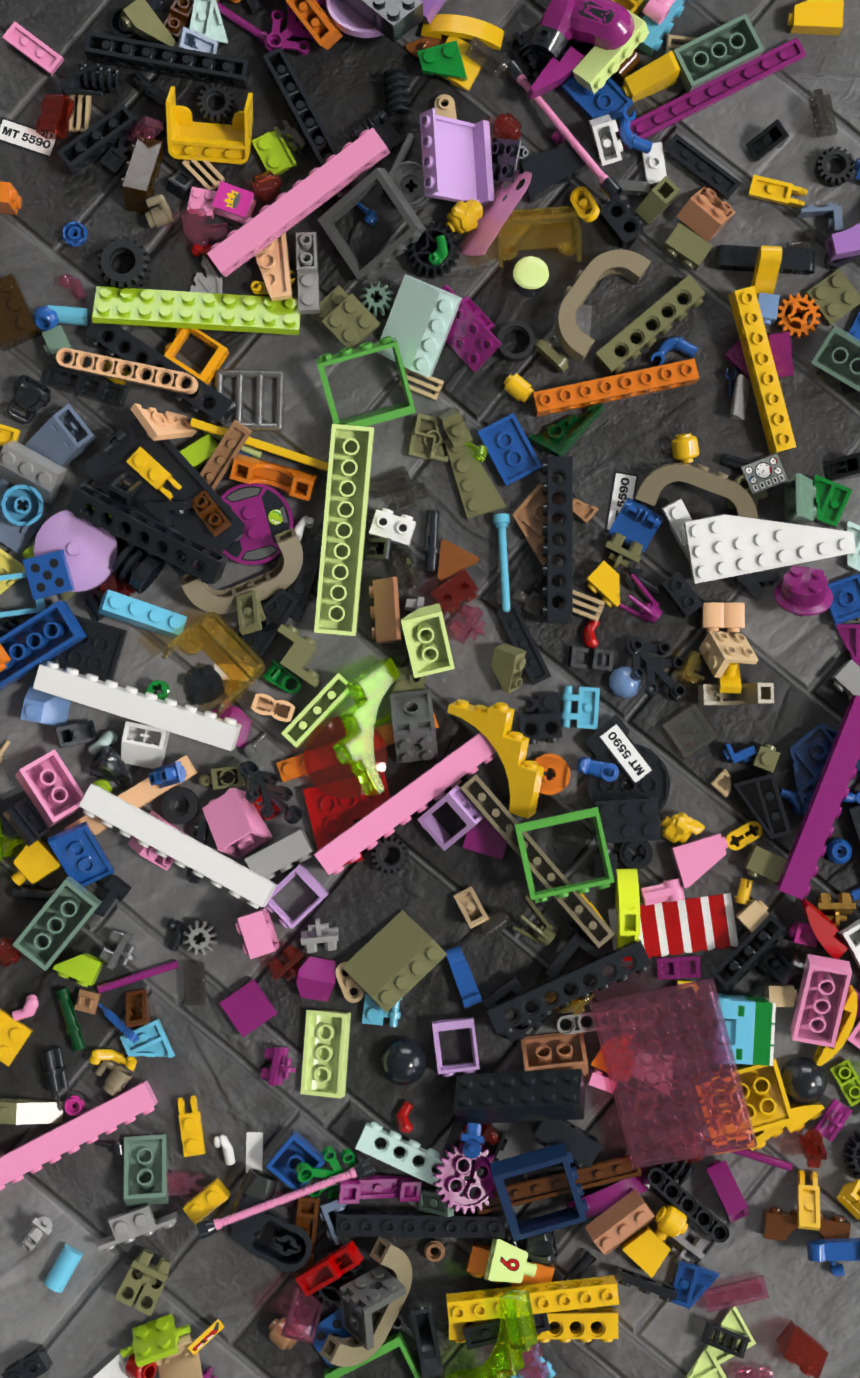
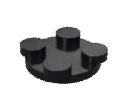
[184,665,225,705]

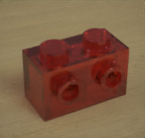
[431,569,479,615]

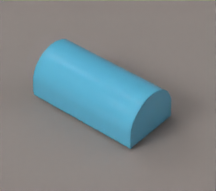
[47,305,91,326]
[44,1244,84,1293]

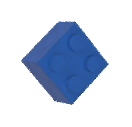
[266,1130,326,1191]

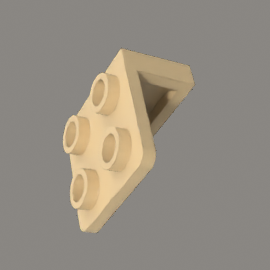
[699,631,758,678]
[155,1334,203,1378]

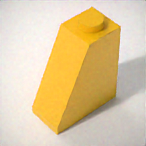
[787,0,844,36]
[622,51,680,102]

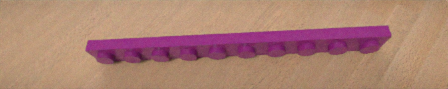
[617,37,806,149]

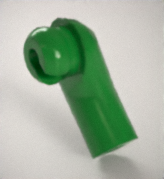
[428,235,448,265]

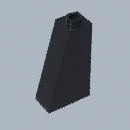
[519,140,598,203]

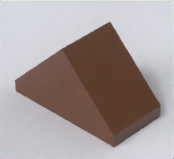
[126,989,152,1028]

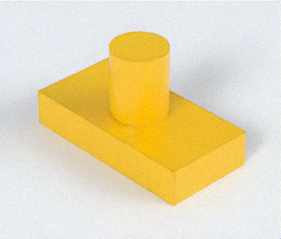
[718,662,742,694]

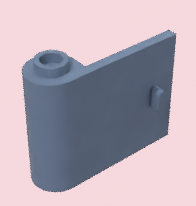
[0,478,47,555]

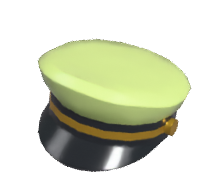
[513,256,549,297]

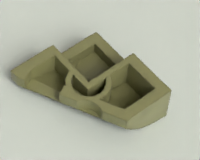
[406,413,449,463]

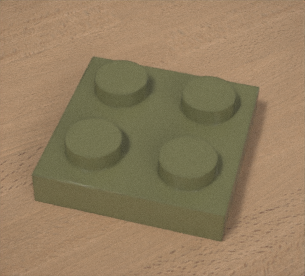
[805,268,860,326]

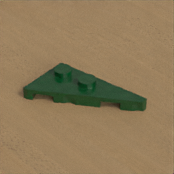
[528,403,604,457]

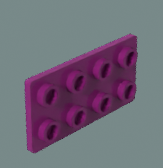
[441,285,501,372]

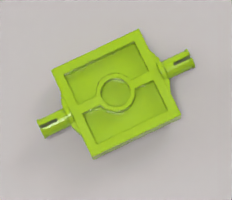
[120,1314,191,1367]

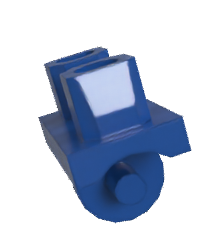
[148,761,186,789]
[461,1123,485,1159]

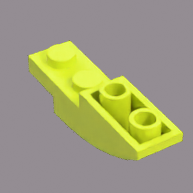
[615,868,640,949]

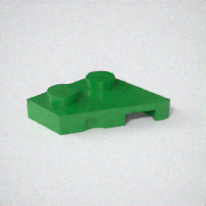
[417,40,467,81]
[814,475,852,529]

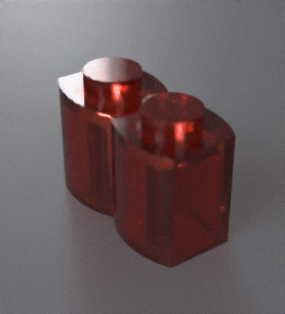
[36,94,74,139]

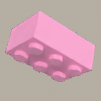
[15,749,84,828]
[236,907,280,959]

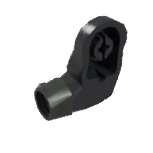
[227,1168,312,1272]

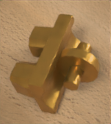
[816,893,856,927]

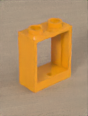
[164,328,230,385]

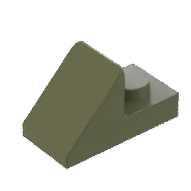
[437,407,473,449]
[236,591,266,635]

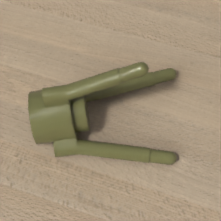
[512,895,556,947]

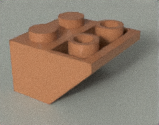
[677,186,736,242]

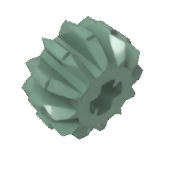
[359,281,394,317]

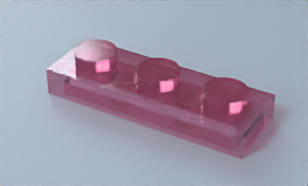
[703,1275,769,1313]

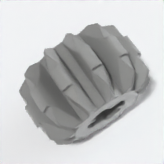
[183,920,218,956]

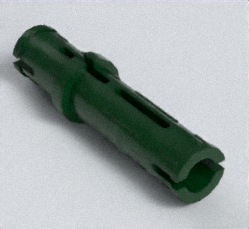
[55,988,86,1052]

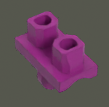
[260,1046,296,1086]
[813,1098,852,1142]

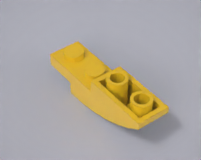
[744,1101,825,1151]

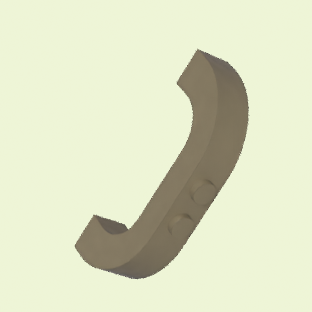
[556,250,651,364]
[635,462,758,519]
[179,527,303,614]
[319,1236,412,1367]

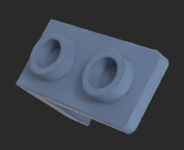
[797,204,843,234]
[319,1197,347,1246]

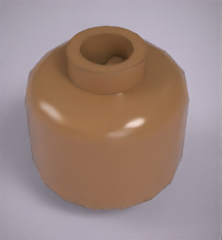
[268,1317,300,1350]

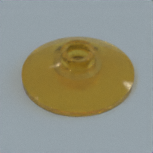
[556,992,595,1016]

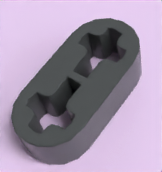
[616,180,650,197]

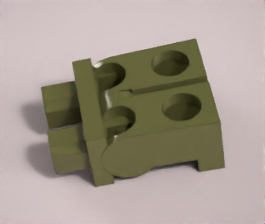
[114,1248,172,1317]

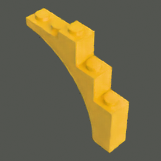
[447,699,544,819]

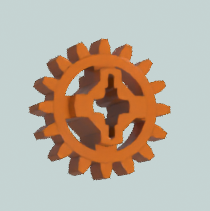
[777,293,821,339]

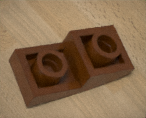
[163,0,194,42]
[191,490,232,537]

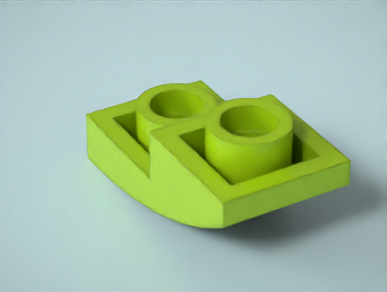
[830,1059,860,1107]

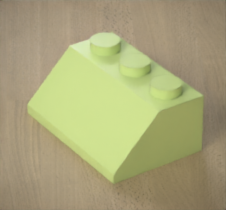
[401,603,455,678]

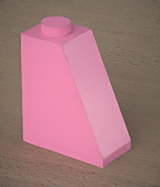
[670,833,728,888]

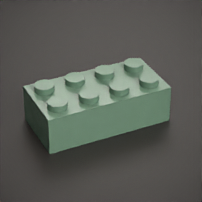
[673,13,765,93]
[811,324,860,392]
[13,876,102,971]

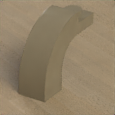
[698,683,774,706]

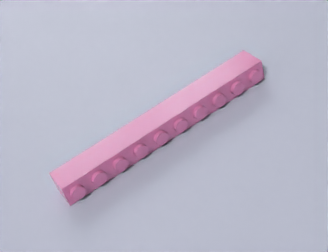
[207,128,390,277]
[313,732,497,876]
[0,1080,158,1191]

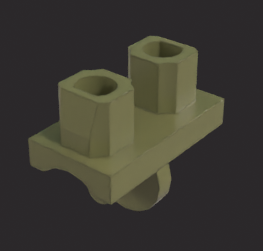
[605,532,643,569]

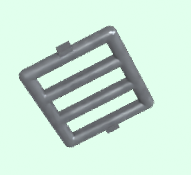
[212,369,286,431]

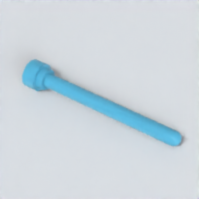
[493,513,510,612]

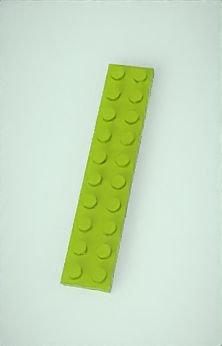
[92,286,301,335]

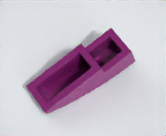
[527,47,584,99]

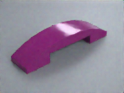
[567,1167,648,1218]
[338,1175,422,1204]

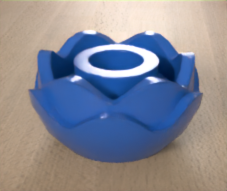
[62,221,88,247]
[33,306,59,331]
[826,838,852,864]

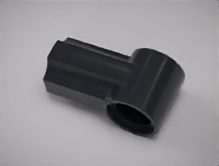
[94,874,132,918]

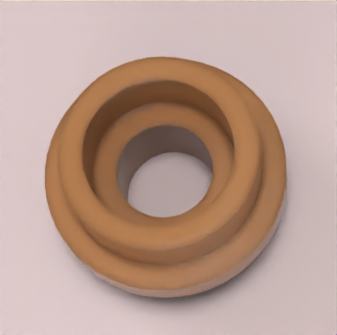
[424,1240,445,1262]

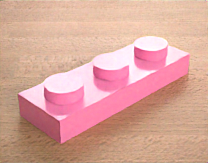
[2,21,64,76]

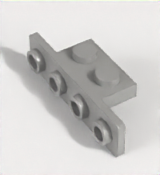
[96,1204,178,1251]

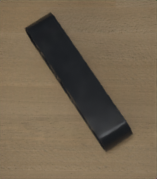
[715,245,816,275]
[641,1168,730,1243]

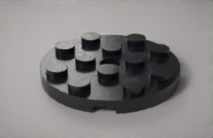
[587,744,670,812]

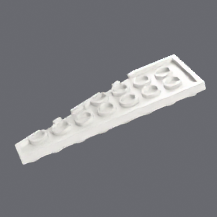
[683,514,856,584]

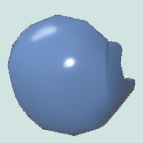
[609,666,642,699]

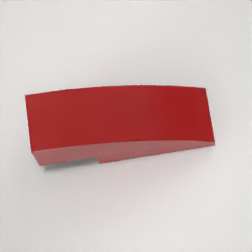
[801,898,848,959]
[295,1240,364,1297]

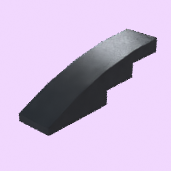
[42,364,130,408]

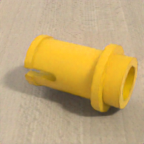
[734,878,754,905]

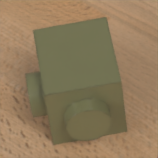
[750,744,780,773]

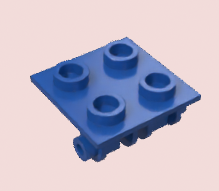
[608,498,664,553]

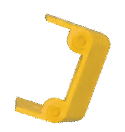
[166,86,253,164]

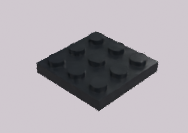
[53,615,128,682]

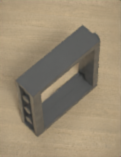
[317,168,426,281]

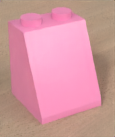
[202,787,273,859]

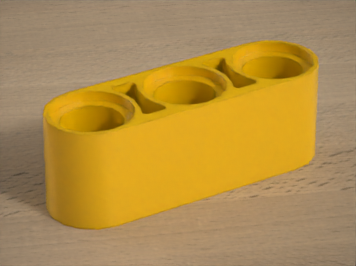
[751,245,782,295]

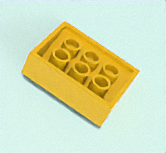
[692,1058,794,1145]

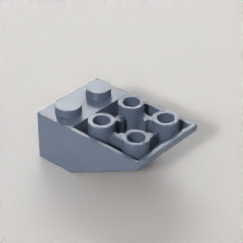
[25,403,98,467]

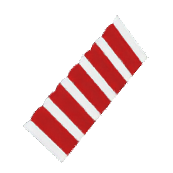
[608,893,739,961]

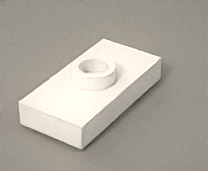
[642,142,667,186]

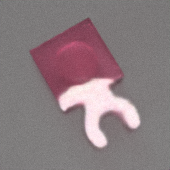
[131,116,163,141]
[167,1172,205,1196]
[734,1366,773,1378]

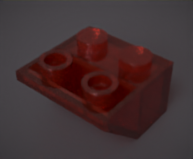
[776,1320,829,1378]

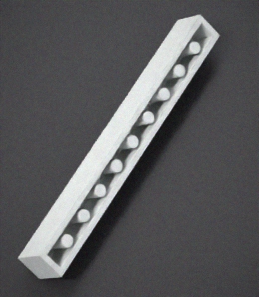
[33,661,242,751]
[79,784,277,909]

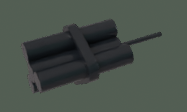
[39,1047,69,1111]

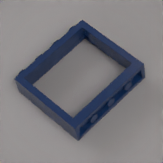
[490,1142,589,1242]

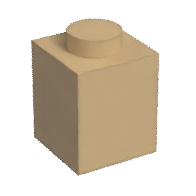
[735,899,769,932]
[765,984,798,1007]

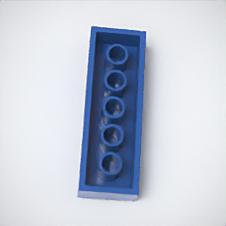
[0,601,87,691]

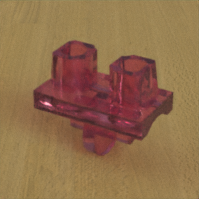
[449,604,486,644]

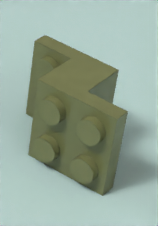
[310,285,380,349]
[277,623,322,689]

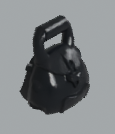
[7,375,51,425]
[89,746,135,789]
[509,1230,558,1266]

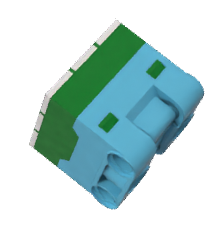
[703,992,776,1066]

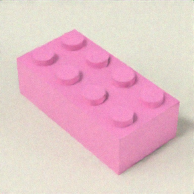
[790,954,852,1048]

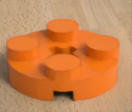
[534,753,571,795]

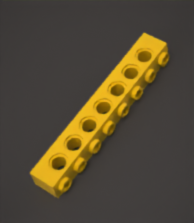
[728,286,796,455]
[446,1275,619,1324]
[449,1307,618,1343]

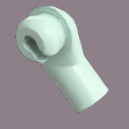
[88,731,118,755]

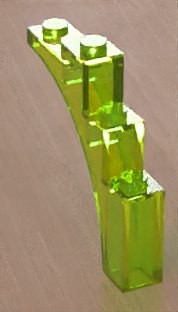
[333,658,400,796]
[445,1290,538,1378]

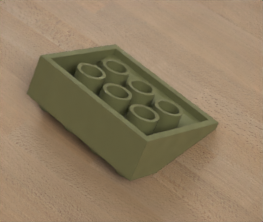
[342,910,447,1014]

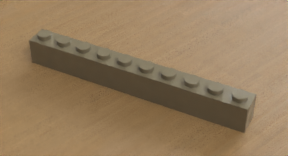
[460,774,615,948]

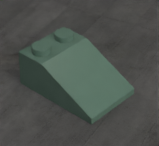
[784,473,817,524]
[124,1134,169,1206]

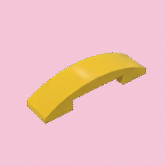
[421,14,504,50]
[813,985,857,1066]

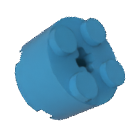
[0,484,43,527]

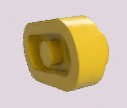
[570,186,600,223]

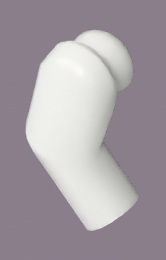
[294,515,314,541]
[214,1135,235,1165]

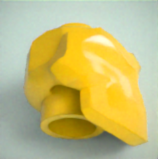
[446,199,483,235]
[660,812,705,844]

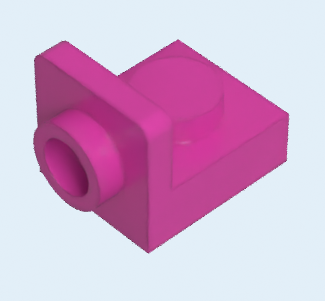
[789,921,818,948]

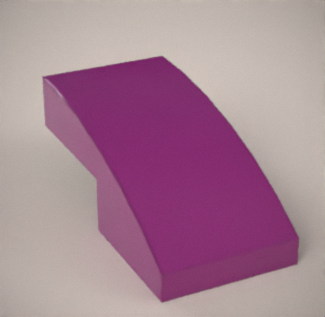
[769,331,794,377]
[656,956,702,980]

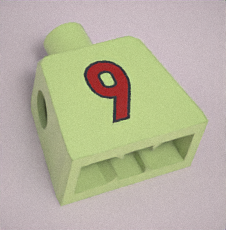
[484,1238,537,1283]

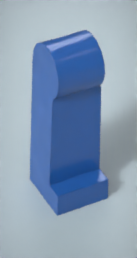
[445,945,483,1008]
[807,1238,860,1262]

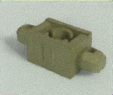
[199,765,246,790]

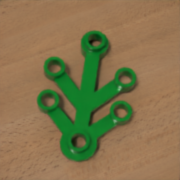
[295,1146,357,1199]

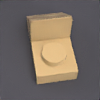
[454,886,489,929]

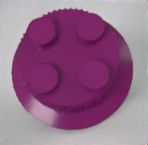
[774,566,833,617]

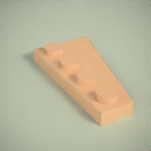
[255,232,292,302]

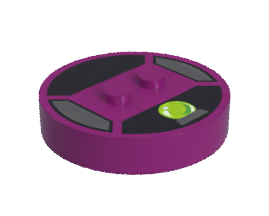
[221,483,294,567]

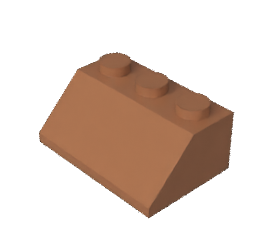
[369,577,402,644]
[521,1033,589,1080]
[585,1189,656,1255]

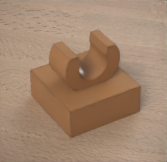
[74,988,101,1015]

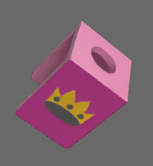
[211,181,256,224]

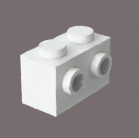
[589,114,623,166]
[369,508,416,548]

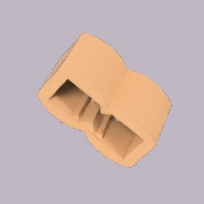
[701,602,745,633]
[251,693,297,723]

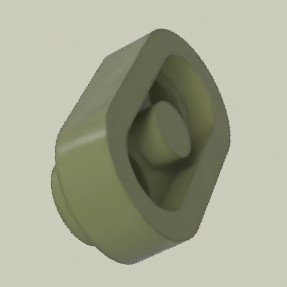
[534,339,569,373]

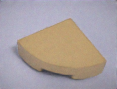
[710,768,731,798]

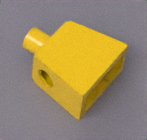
[11,838,62,886]
[621,1225,670,1278]

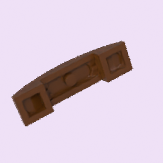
[290,1196,320,1276]

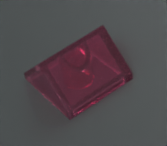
[281,1283,323,1344]

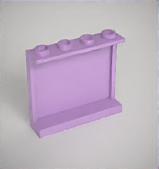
[420,108,494,207]

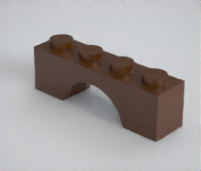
[760,1206,851,1241]

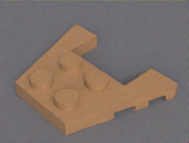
[512,484,599,566]

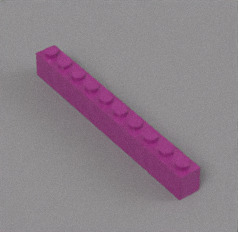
[776,695,860,900]

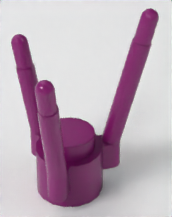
[619,573,663,624]

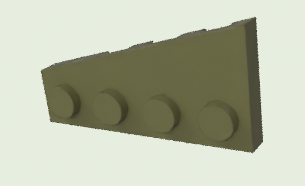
[444,439,507,520]

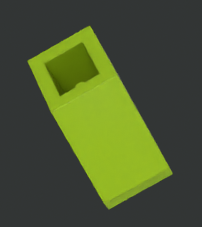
[53,953,104,987]

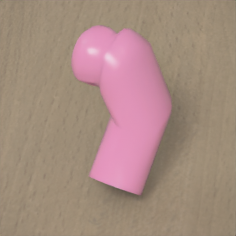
[12,994,39,1021]

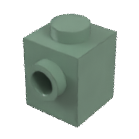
[42,325,73,359]

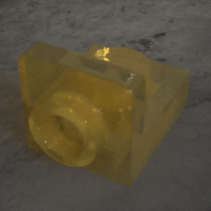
[682,651,705,684]

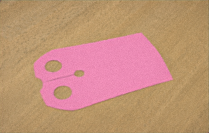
[459,171,532,256]

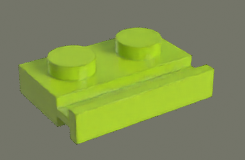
[252,127,297,179]

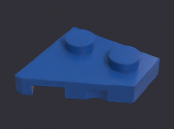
[671,1260,720,1309]

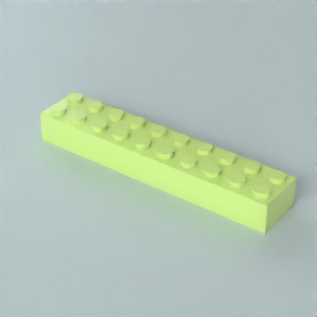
[314,424,374,636]

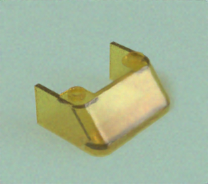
[496,206,582,267]
[162,612,265,717]

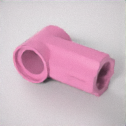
[642,0,676,25]
[641,878,685,906]

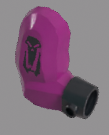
[530,0,635,62]

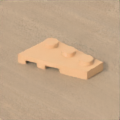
[130,403,197,441]

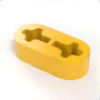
[725,821,763,850]

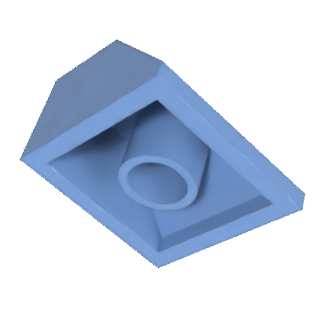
[20,680,71,727]

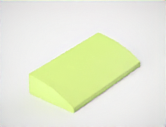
[300,1010,351,1098]

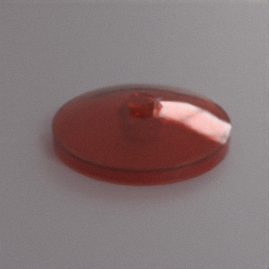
[304,715,387,799]

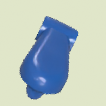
[577,756,619,782]

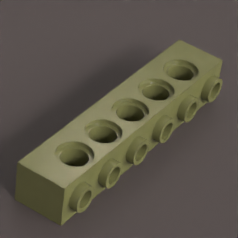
[594,274,705,376]

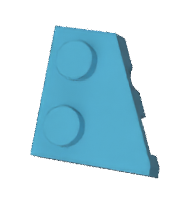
[120,1019,175,1058]

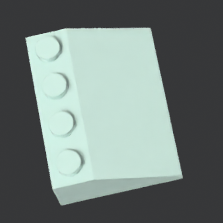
[377,274,462,378]

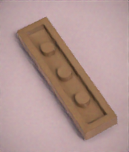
[200,420,252,490]

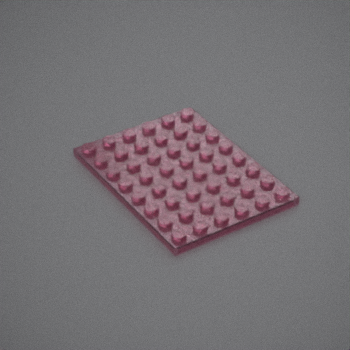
[590,978,757,1169]

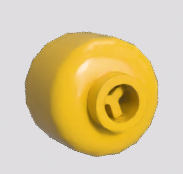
[671,433,699,463]
[655,1205,688,1238]

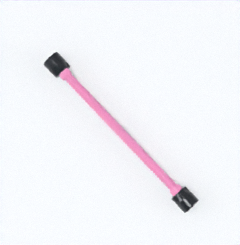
[504,60,623,200]
[196,1158,375,1240]

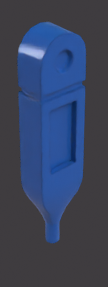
[98,1003,140,1043]

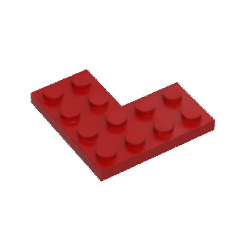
[303,770,390,870]

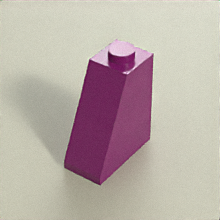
[706,1160,749,1223]

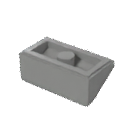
[729,374,750,421]

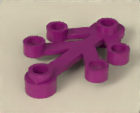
[265,0,328,55]

